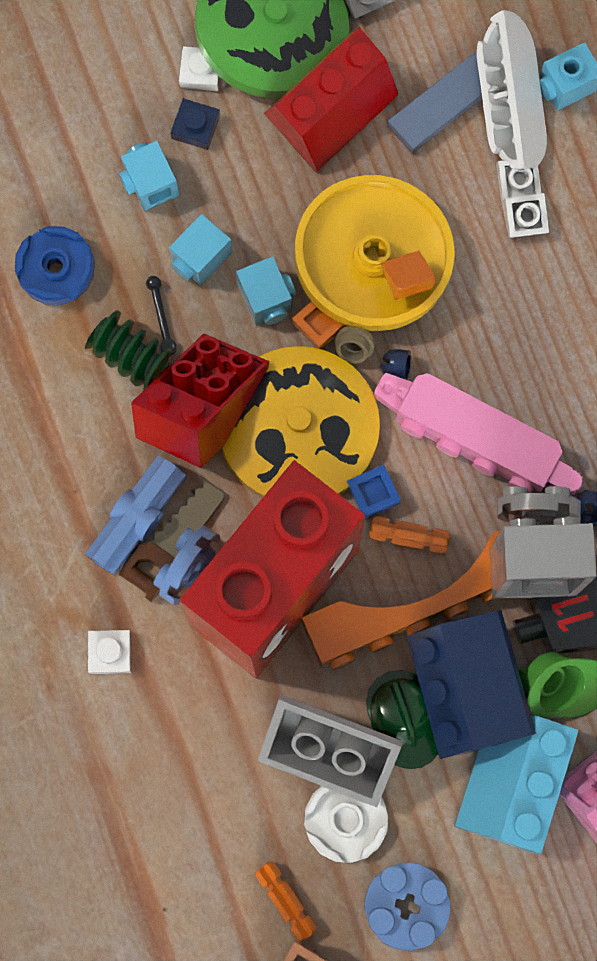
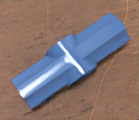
[85,455,187,576]

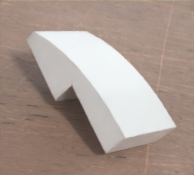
[496,159,549,238]

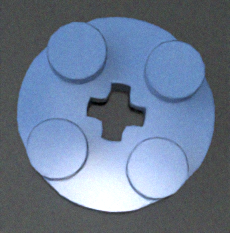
[154,526,220,606]
[364,863,450,951]

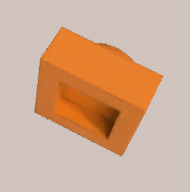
[292,301,347,349]

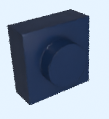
[170,98,220,150]

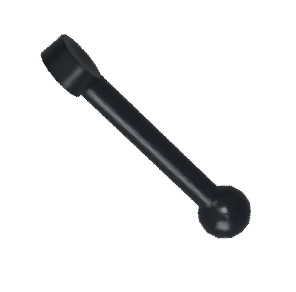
[146,276,177,356]

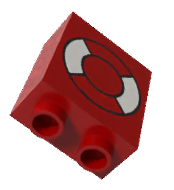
[179,460,365,679]

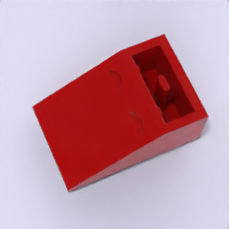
[131,333,269,468]

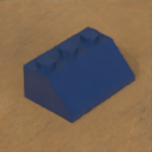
[407,610,536,759]

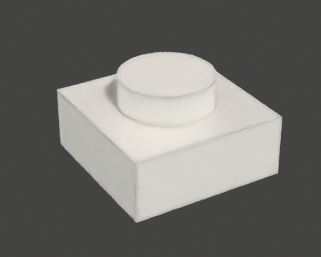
[179,46,220,91]
[88,630,131,674]

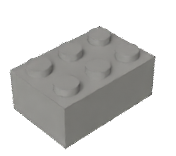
[490,517,597,599]

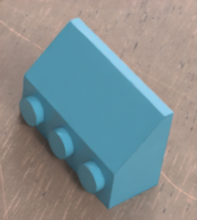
[454,715,579,854]

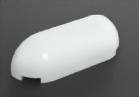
[477,10,547,169]

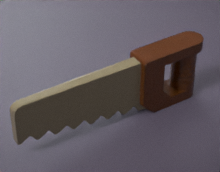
[119,480,224,602]

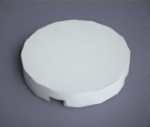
[304,786,388,863]

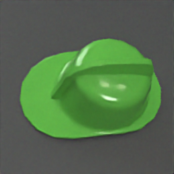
[518,652,597,718]

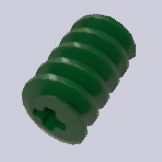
[85,310,172,390]

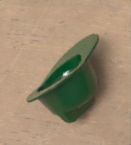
[366,670,438,769]

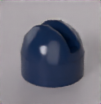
[380,349,411,380]
[576,490,597,526]

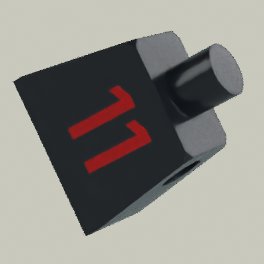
[513,572,597,654]

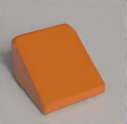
[381,251,436,301]

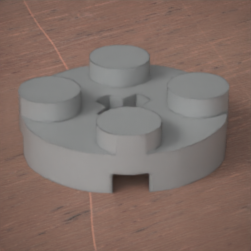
[497,486,581,525]

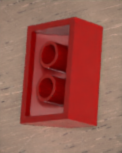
[264,27,399,172]

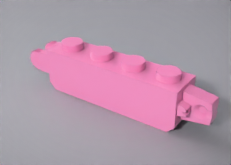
[374,373,583,497]

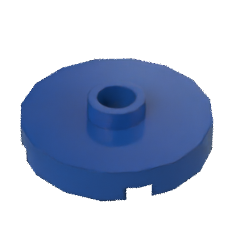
[15,226,95,305]

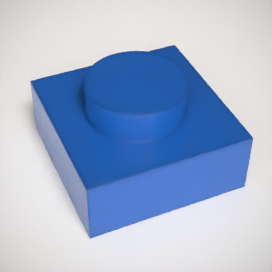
[347,465,401,520]

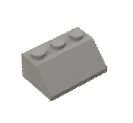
[258,695,403,807]

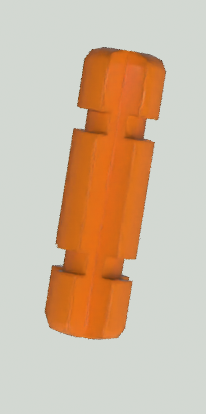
[369,516,450,554]
[255,861,317,942]

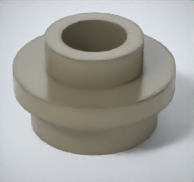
[335,326,375,364]

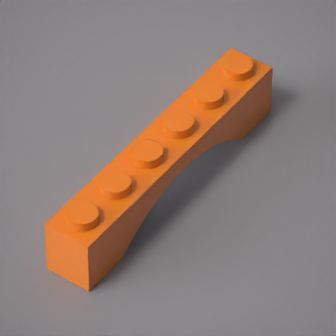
[302,530,501,670]

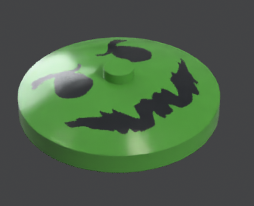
[194,0,349,98]

